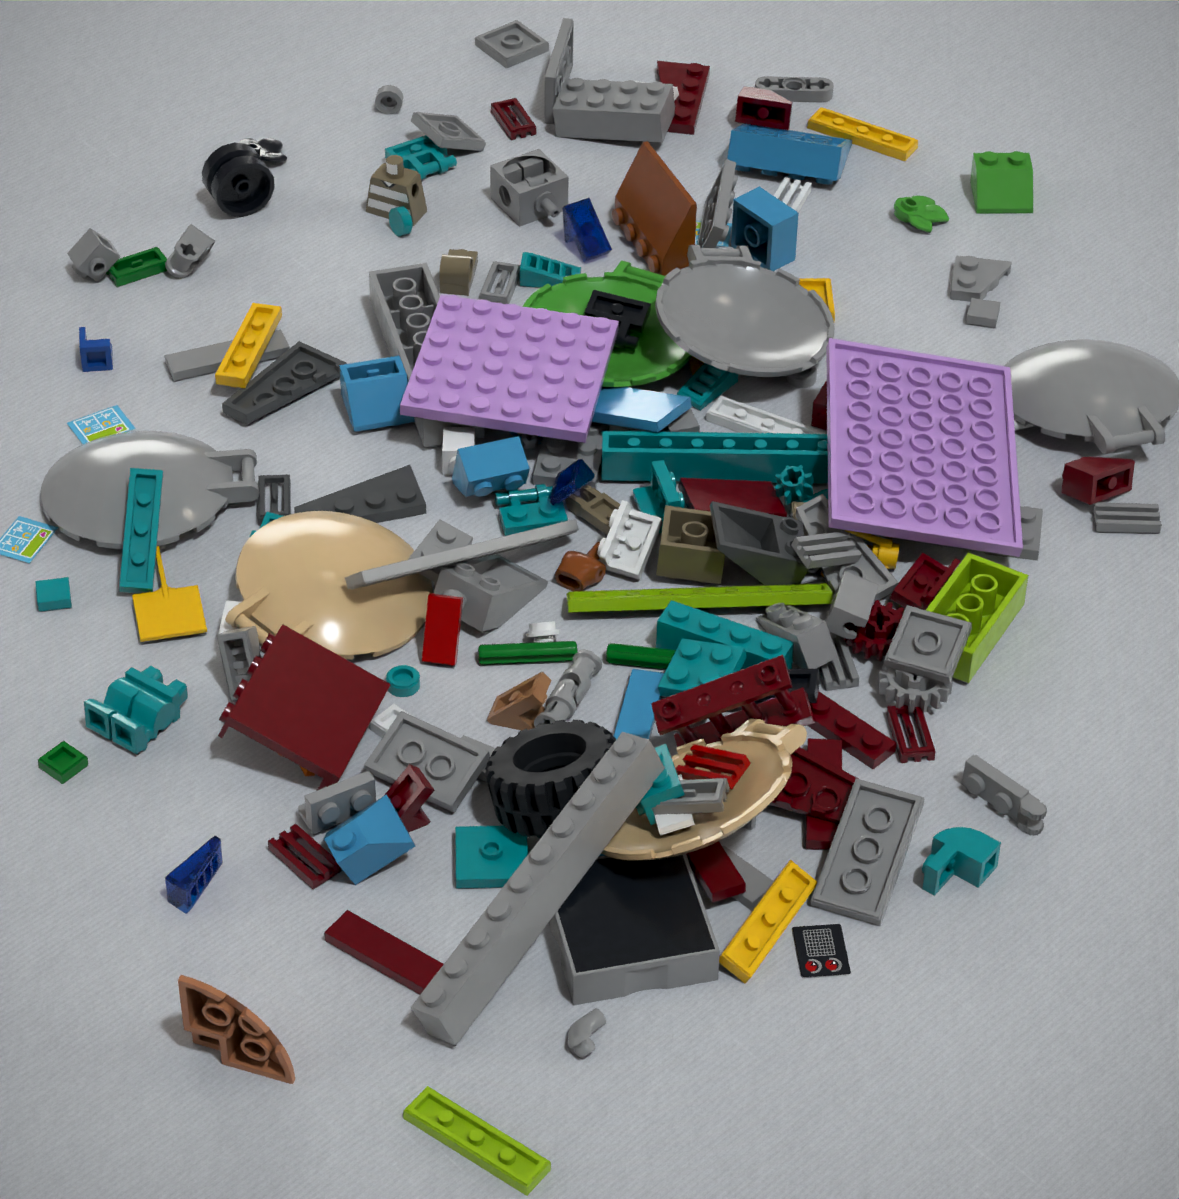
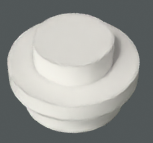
[526,621,560,642]

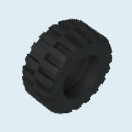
[485,719,616,838]

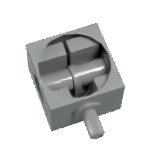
[490,149,569,227]

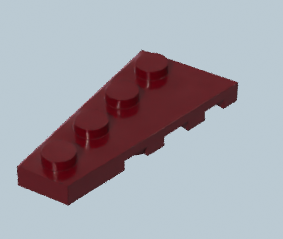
[769,747,859,824]

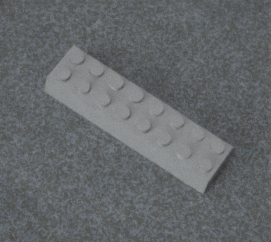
[369,263,485,447]

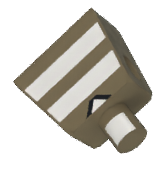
[366,155,427,226]

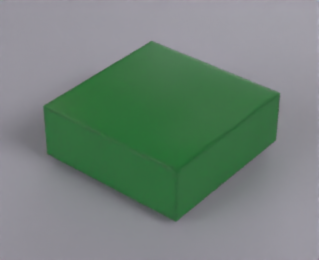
[37,741,88,784]

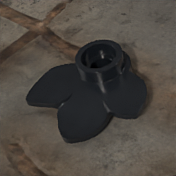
[239,138,287,162]

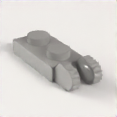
[962,755,1047,836]

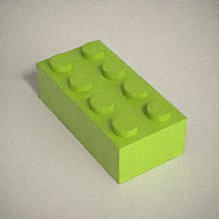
[926,552,1029,683]

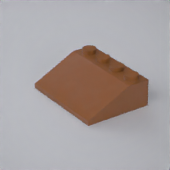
[612,141,697,276]

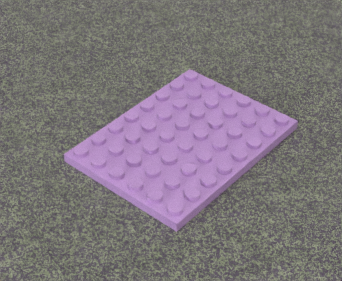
[826,338,1023,557]

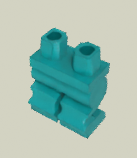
[84,665,188,754]

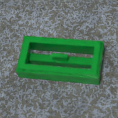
[106,247,167,287]

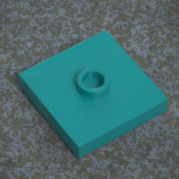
[455,826,528,888]

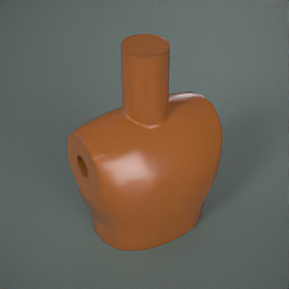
[555,542,606,591]

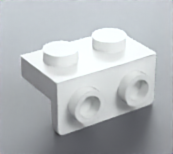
[597,500,663,580]

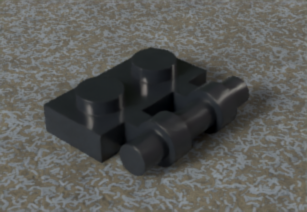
[584,290,651,349]

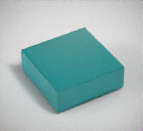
[35,577,72,611]

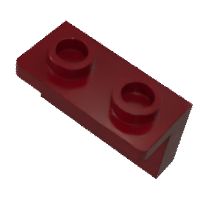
[889,553,961,610]

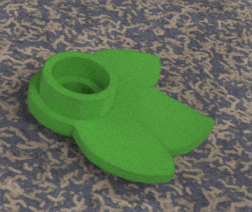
[894,195,949,232]

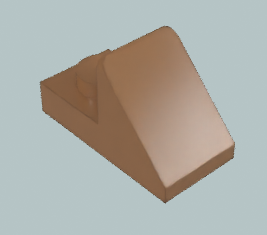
[487,672,552,731]

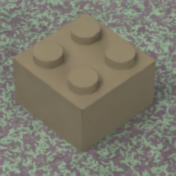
[656,505,725,584]

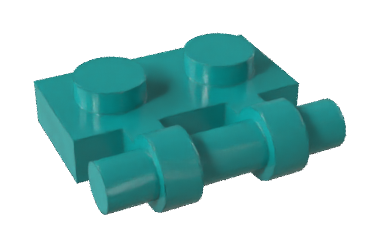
[385,135,457,180]
[495,484,568,536]

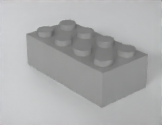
[553,78,675,142]

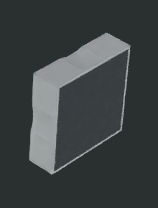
[549,854,720,1006]

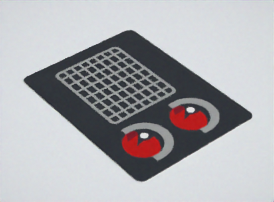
[792,924,851,978]

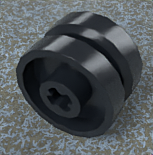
[202,142,275,217]

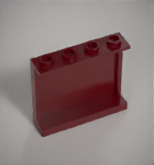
[218,624,391,790]

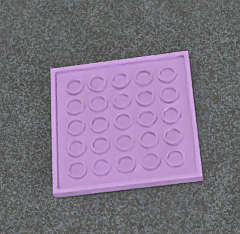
[400,295,619,443]

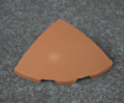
[178,975,295,1084]

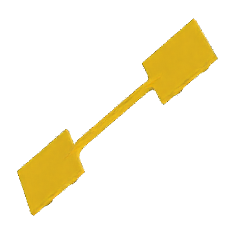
[132,546,207,642]

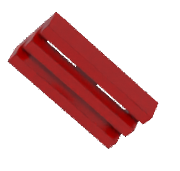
[676,744,751,790]

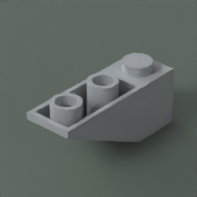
[756,603,839,669]

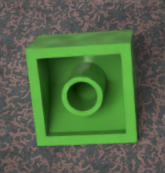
[970,151,1033,214]

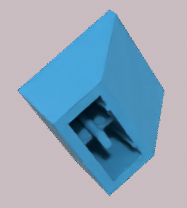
[339,356,415,432]

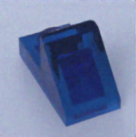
[562,198,612,262]

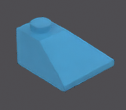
[324,794,416,885]

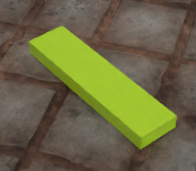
[403,1086,551,1196]

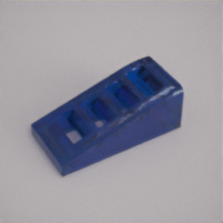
[549,459,595,505]
[165,836,223,914]

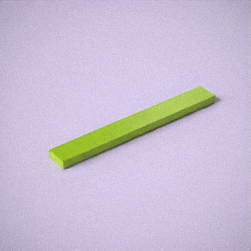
[566,583,833,612]

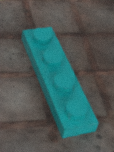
[119,468,163,593]

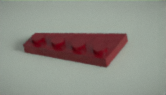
[657,60,710,135]

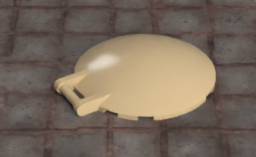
[225,511,433,660]
[601,718,807,860]

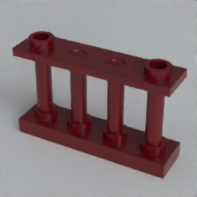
[651,655,815,747]

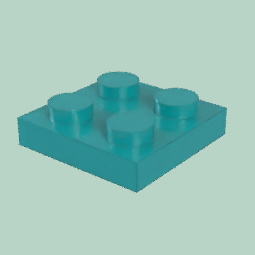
[658,638,747,697]

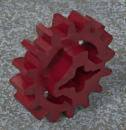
[844,600,904,661]

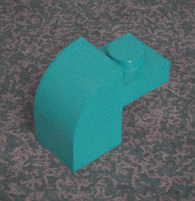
[922,827,1001,896]

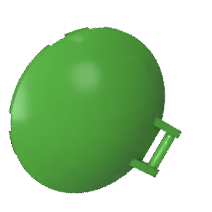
[523,260,692,387]

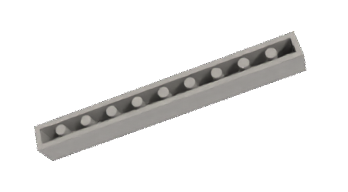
[411,732,665,1045]

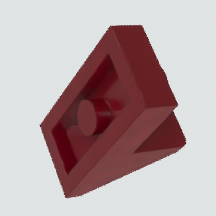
[384,764,435,833]

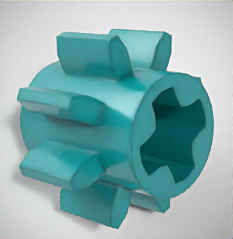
[775,465,814,505]

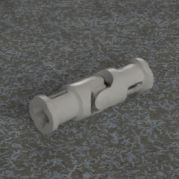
[534,649,602,728]

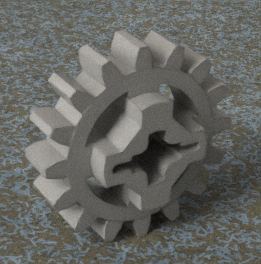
[878,663,953,712]

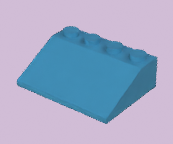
[727,124,852,185]

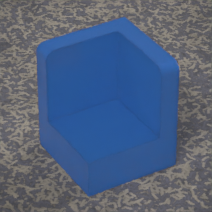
[79,327,113,372]

